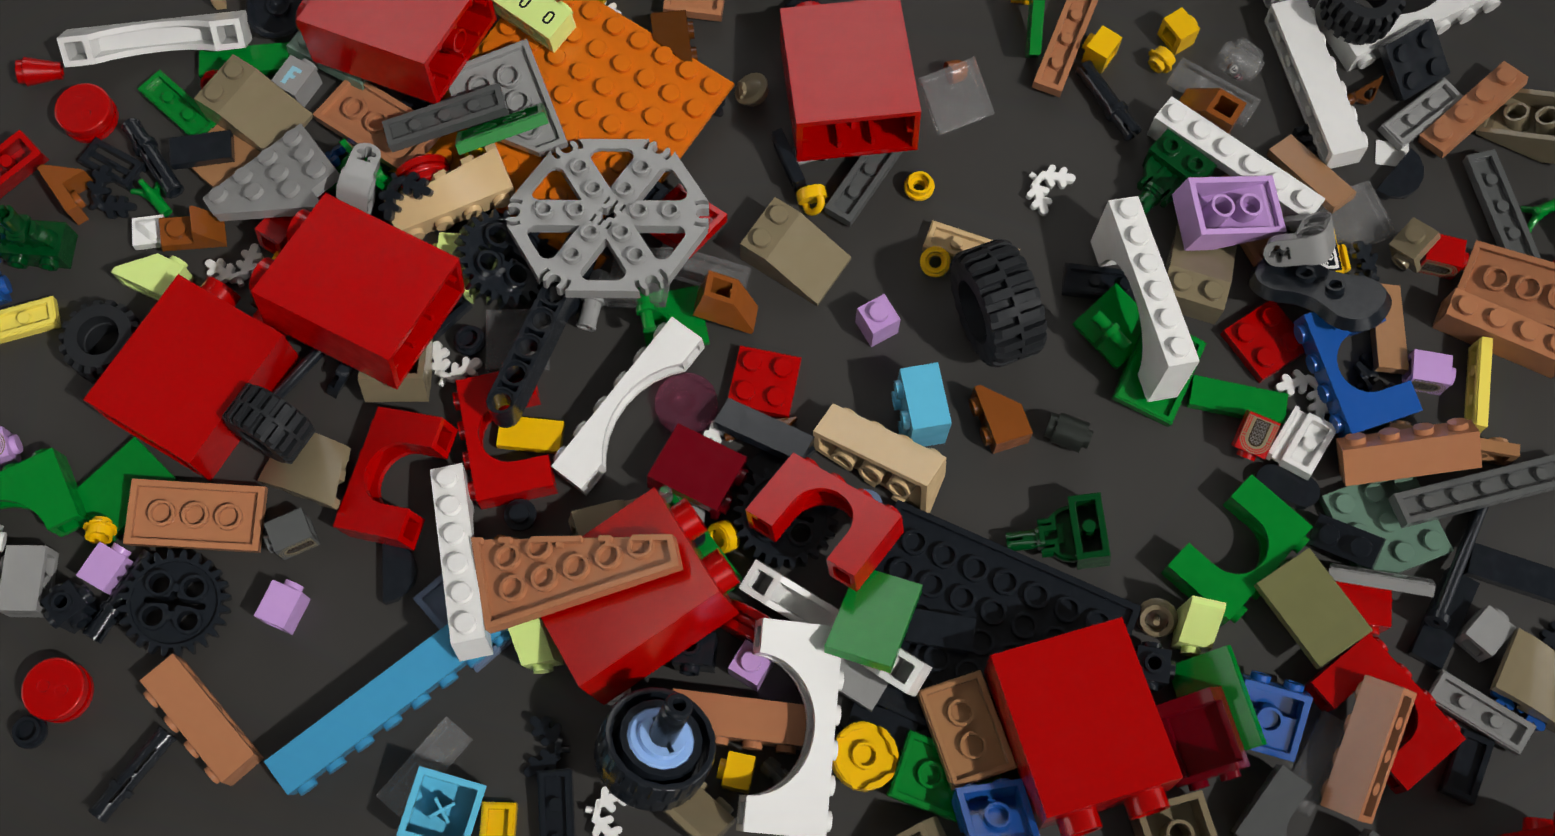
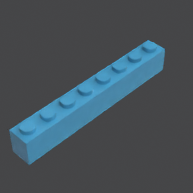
[264,624,511,796]

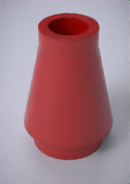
[15,56,64,87]

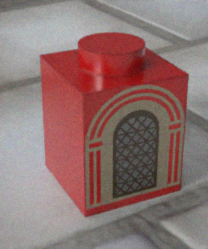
[1419,234,1469,280]
[1231,409,1281,461]

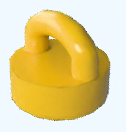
[796,184,828,216]
[707,520,740,554]

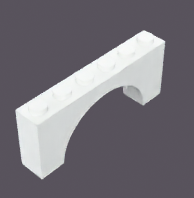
[1314,0,1501,72]
[1090,196,1200,402]
[736,618,844,836]

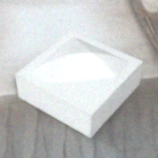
[132,214,165,250]

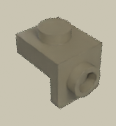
[1388,217,1441,273]

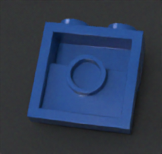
[1241,670,1313,762]
[951,778,1040,836]

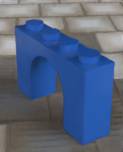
[1293,312,1423,438]

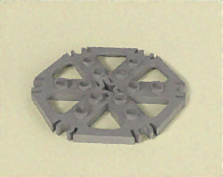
[506,139,709,298]

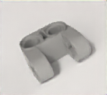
[336,143,381,215]
[1263,212,1336,267]

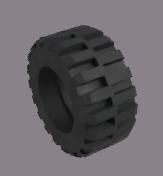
[949,239,1047,368]

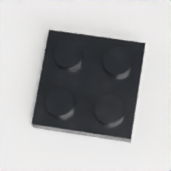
[1378,19,1450,101]

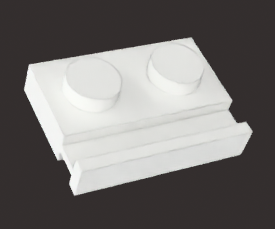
[1266,405,1336,481]

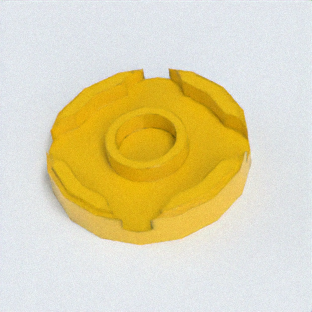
[832,721,899,792]

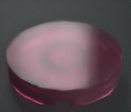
[655,373,718,433]

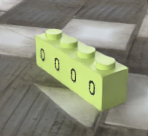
[492,0,576,53]

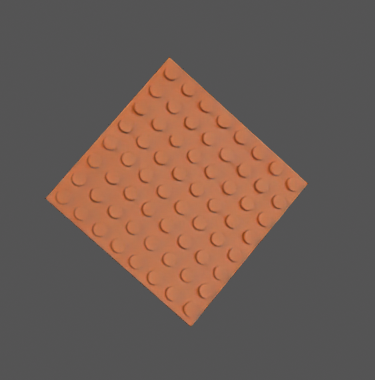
[425,0,734,270]

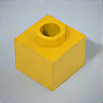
[1157,7,1200,55]
[1081,25,1123,73]
[717,751,756,794]

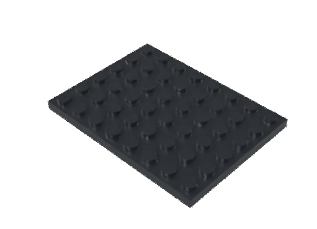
[875,500,1142,770]

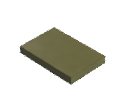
[1254,548,1373,669]

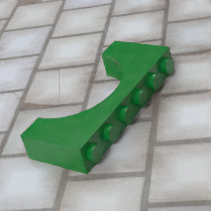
[0,447,89,537]

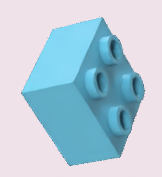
[891,362,952,447]
[396,766,487,836]

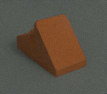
[36,164,94,225]
[159,206,227,251]

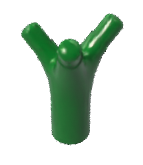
[130,179,172,217]
[1520,198,1555,233]

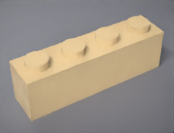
[384,143,515,240]
[813,404,946,513]

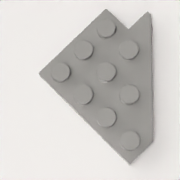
[429,39,569,157]
[203,123,340,222]

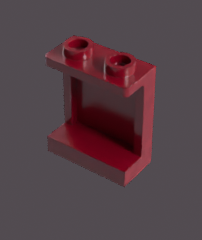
[647,423,749,521]
[1156,686,1250,792]

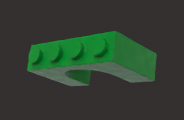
[1161,474,1313,627]

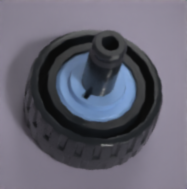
[594,687,717,812]

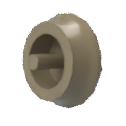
[734,73,769,107]
[1136,598,1178,638]

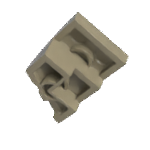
[257,433,351,510]
[1490,628,1555,733]

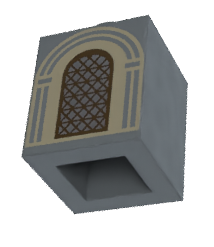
[263,508,321,560]

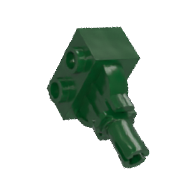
[1137,129,1217,215]
[0,205,78,271]
[1005,492,1111,570]

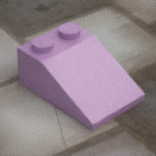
[1172,175,1287,251]

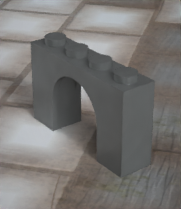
[1229,764,1380,836]

